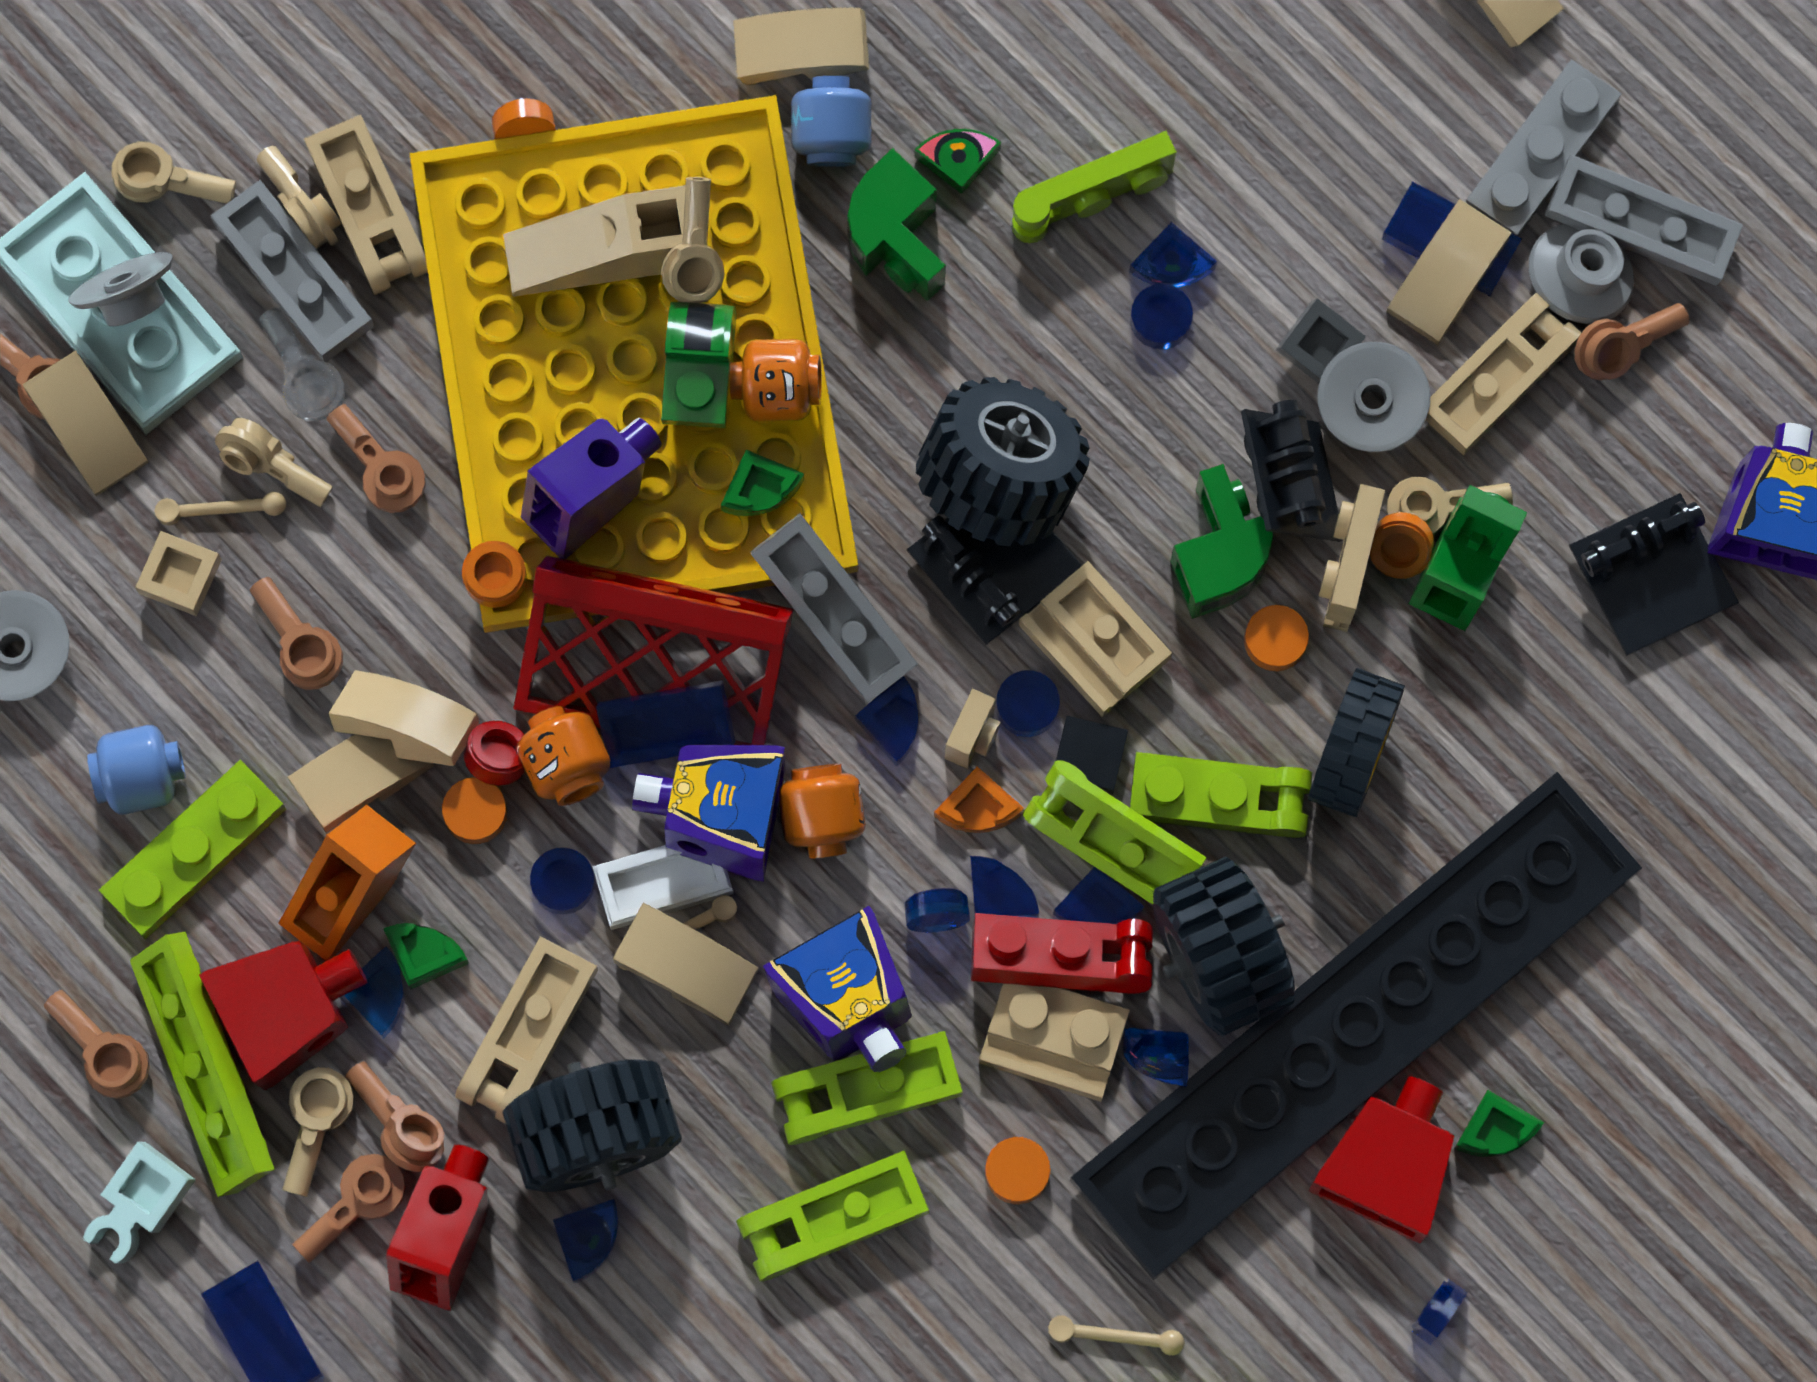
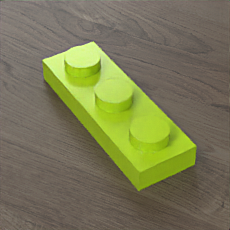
[99,759,286,940]

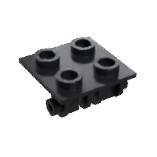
[1241,400,1343,542]
[1569,493,1739,656]
[907,515,1082,645]

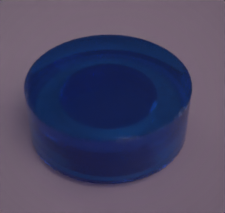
[1130,284,1193,350]
[996,670,1060,737]
[530,848,595,915]
[904,888,970,933]

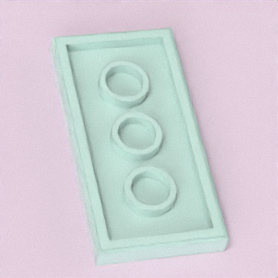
[0,172,243,435]

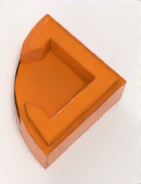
[934,766,1024,833]

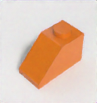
[278,805,416,961]

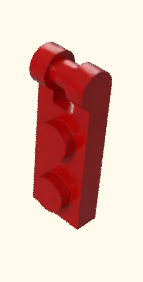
[971,913,1153,994]

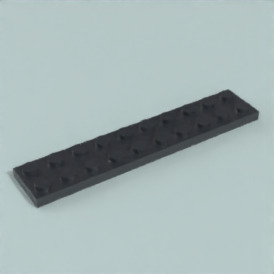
[1070,772,1642,1280]

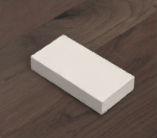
[592,845,733,930]

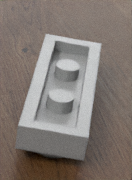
[1465,59,1622,242]
[1545,154,1743,286]
[210,180,374,363]
[750,513,918,703]

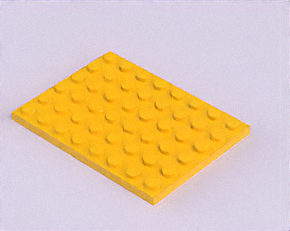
[409,95,859,633]

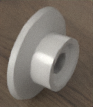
[1529,224,1634,324]
[68,252,173,326]
[1317,342,1430,452]
[0,590,70,701]

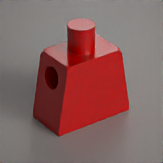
[199,941,367,1091]
[1308,1076,1454,1244]
[386,1145,489,1312]

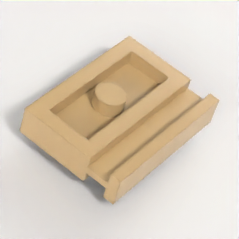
[1319,484,1385,632]
[1019,561,1172,718]
[979,984,1130,1102]

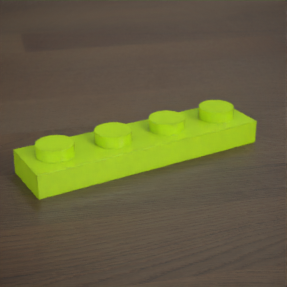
[130,932,275,1197]

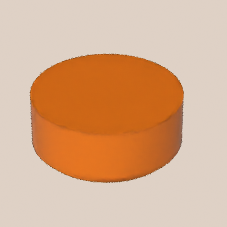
[492,98,556,140]
[1370,512,1434,579]
[462,541,527,608]
[1244,605,1309,671]
[442,777,507,844]
[985,1137,1050,1204]

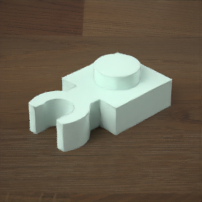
[83,1142,196,1264]

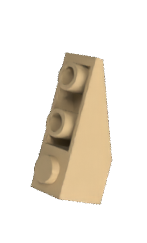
[503,185,686,297]

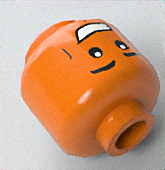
[730,339,822,421]
[517,706,611,806]
[778,763,866,859]

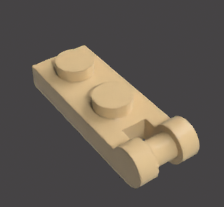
[304,114,428,296]
[1425,293,1581,456]
[455,936,598,1124]

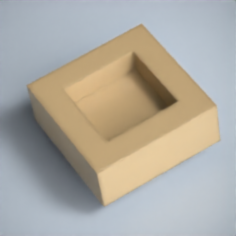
[135,531,222,616]
[945,688,1001,769]

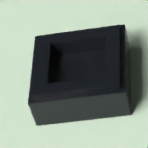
[1056,716,1128,795]

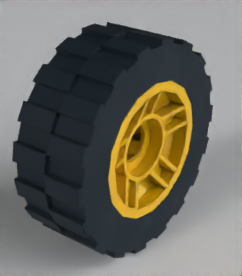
[1308,668,1405,818]

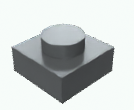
[1275,298,1366,384]

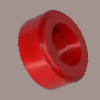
[464,720,525,786]

